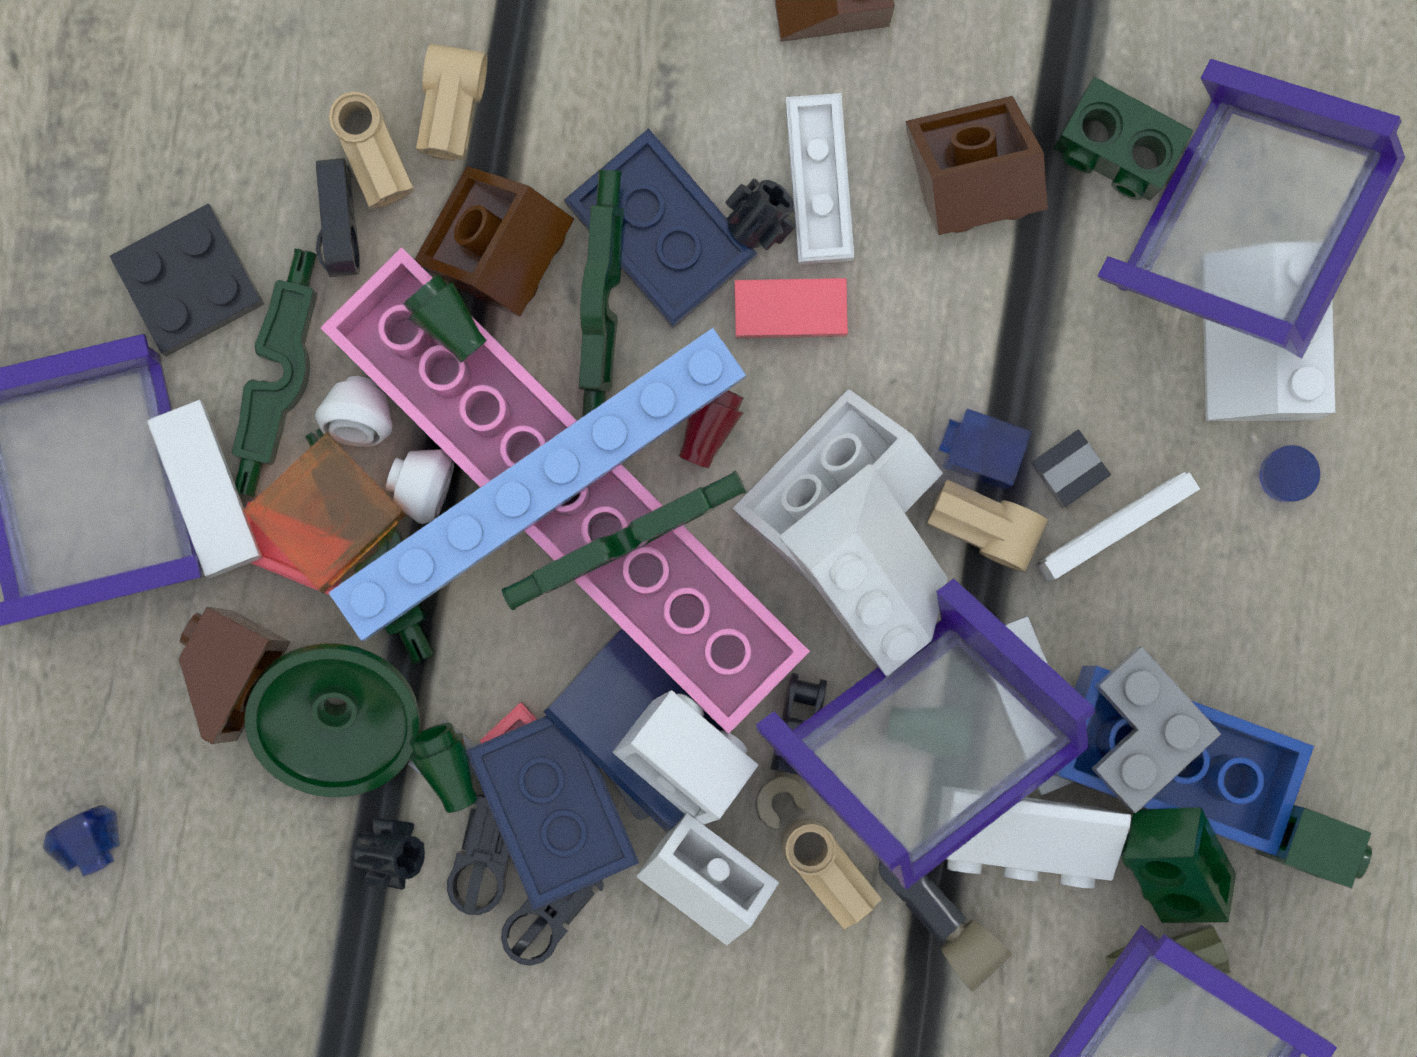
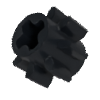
[725,178,796,250]
[354,818,425,890]

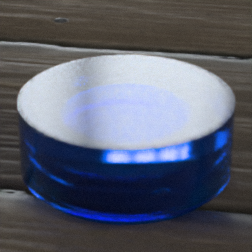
[1259,445,1321,503]

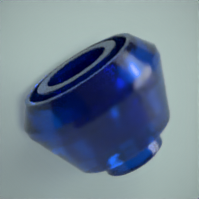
[42,805,120,877]

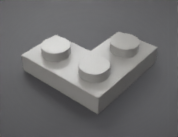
[1091,647,1221,813]

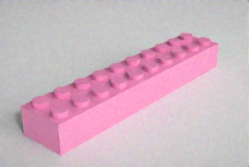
[320,247,810,734]

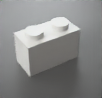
[612,690,759,825]
[636,813,779,946]

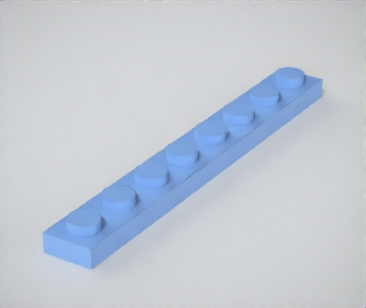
[328,328,746,641]

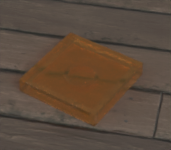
[243,432,406,593]

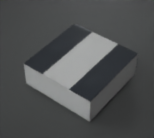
[1031,429,1111,508]

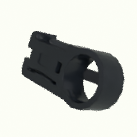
[316,158,360,277]
[447,794,510,915]
[501,880,604,966]

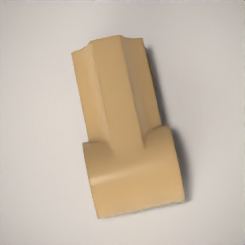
[416,43,487,161]
[329,91,415,210]
[926,480,1048,573]
[781,818,882,930]

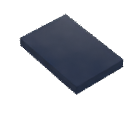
[564,128,757,328]
[543,628,725,831]
[466,716,639,910]

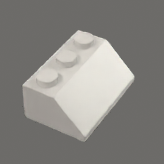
[1202,243,1335,421]
[733,389,943,585]
[779,463,948,676]
[937,786,1131,889]

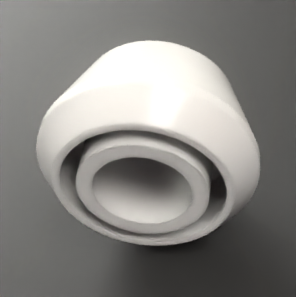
[315,376,393,447]
[386,450,454,524]

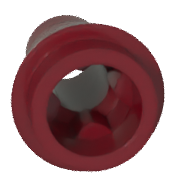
[679,390,744,468]

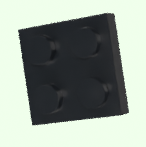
[110,203,264,357]

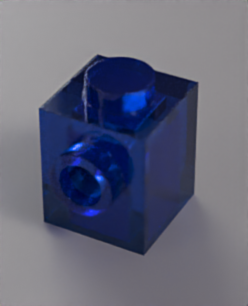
[938,408,1032,490]

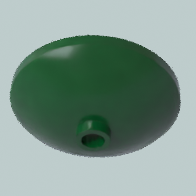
[245,643,420,797]

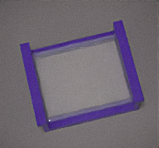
[1097,58,1405,359]
[0,334,203,627]
[756,578,1095,890]
[1049,925,1337,1057]

